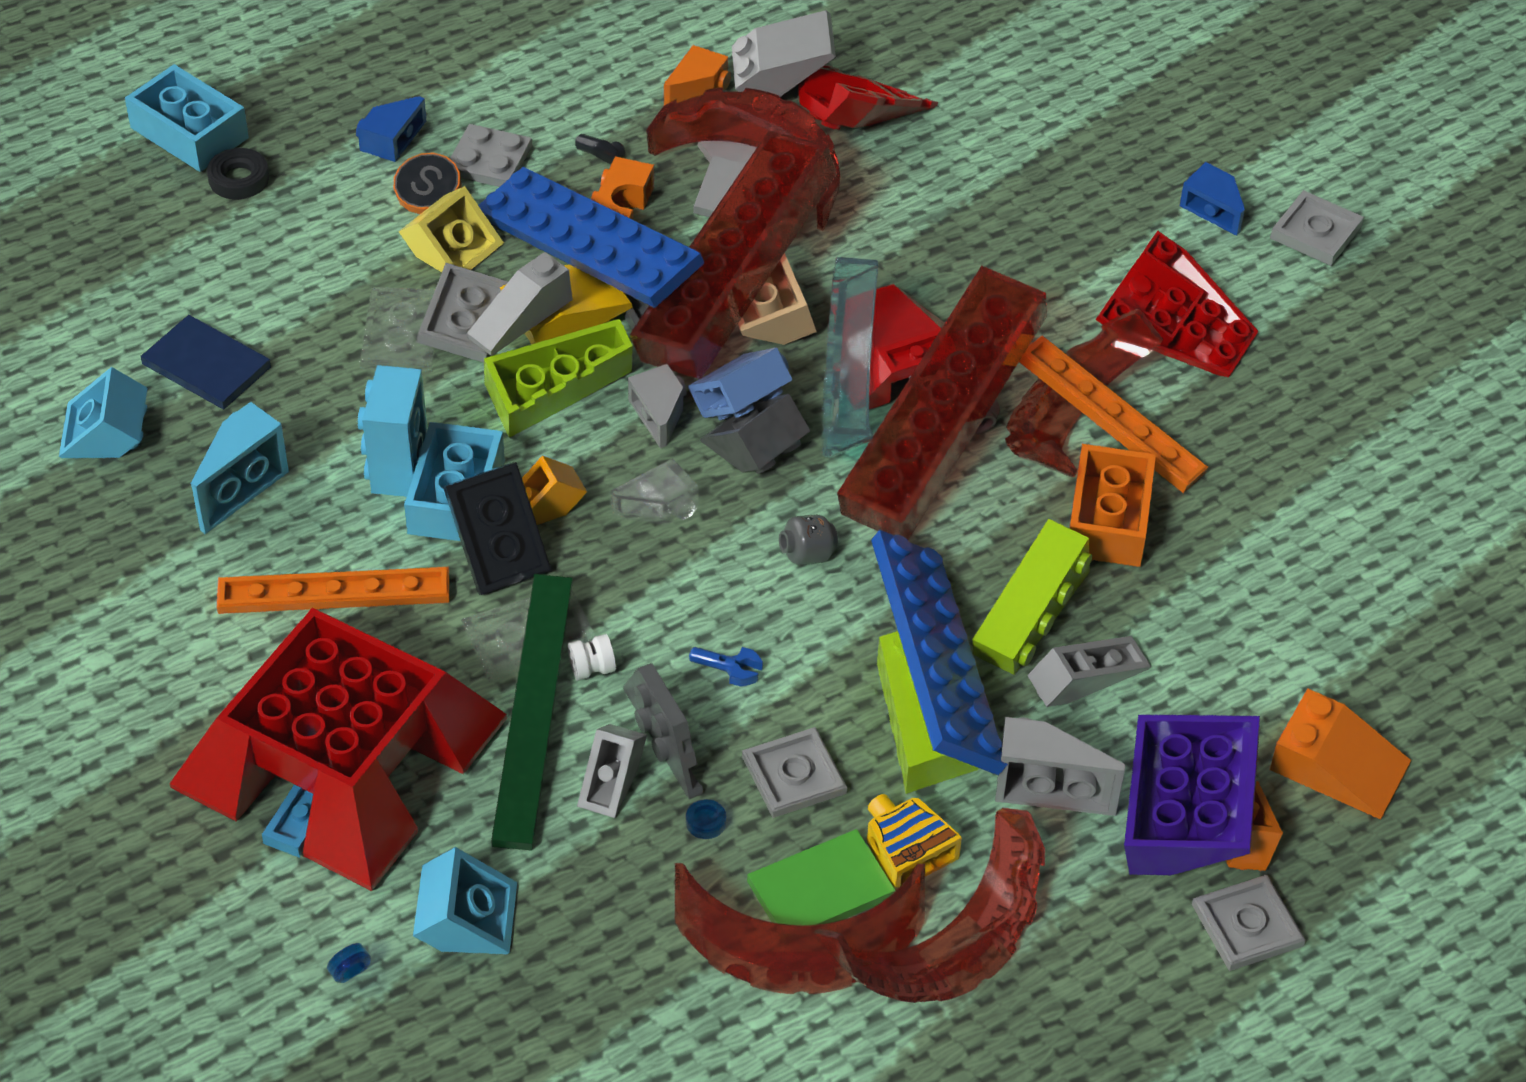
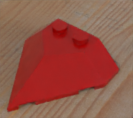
[798,64,938,130]

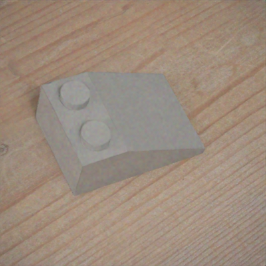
[732,10,836,108]
[995,717,1125,816]

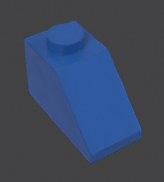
[356,96,427,162]
[1180,162,1245,236]

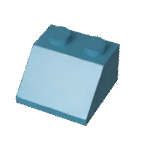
[59,367,147,458]
[413,847,517,954]

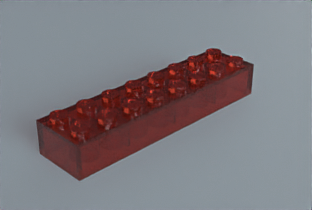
[629,131,837,379]
[837,265,1047,540]

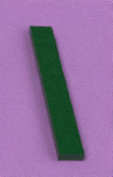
[491,574,573,851]

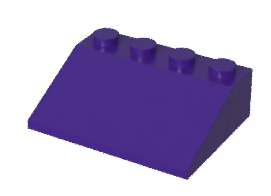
[1124,715,1260,876]

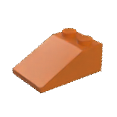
[1270,688,1411,820]

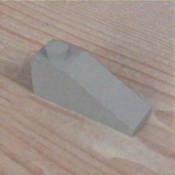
[467,252,572,356]
[1027,636,1151,707]

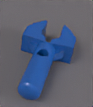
[689,647,763,687]

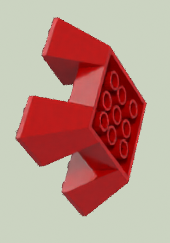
[170,607,507,891]

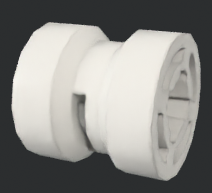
[568,634,616,681]

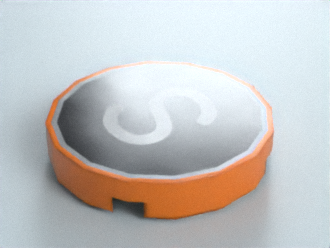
[393,153,462,214]

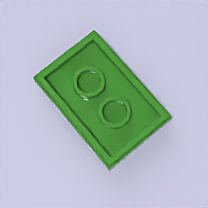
[747,829,896,944]

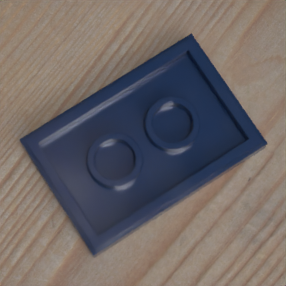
[141,314,271,410]

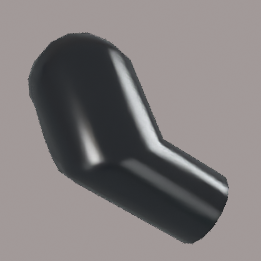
[575,134,625,164]

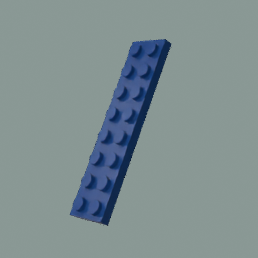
[478,167,704,308]
[871,530,1008,775]

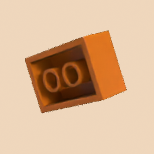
[1069,444,1156,567]

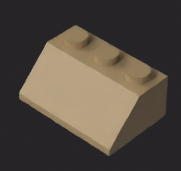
[711,233,817,345]

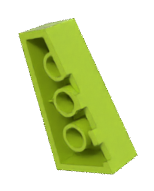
[484,319,633,438]
[972,519,1092,675]
[877,631,978,794]

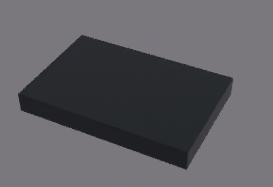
[443,462,551,595]

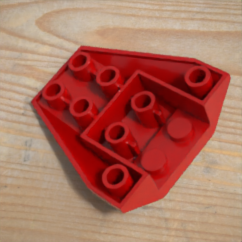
[1095,231,1258,377]
[830,284,987,413]

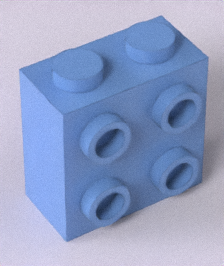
[688,347,793,420]

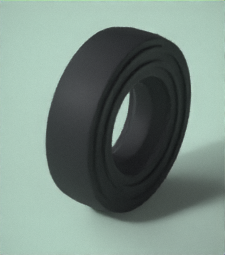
[207,148,269,200]

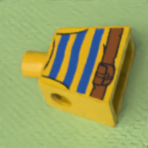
[867,794,962,892]

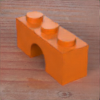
[591,156,654,220]

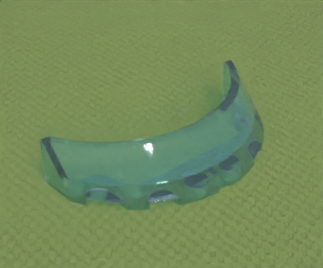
[821,257,879,458]

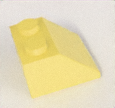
[399,186,504,272]

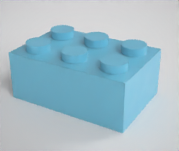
[125,64,249,172]
[358,365,428,497]
[404,422,505,541]

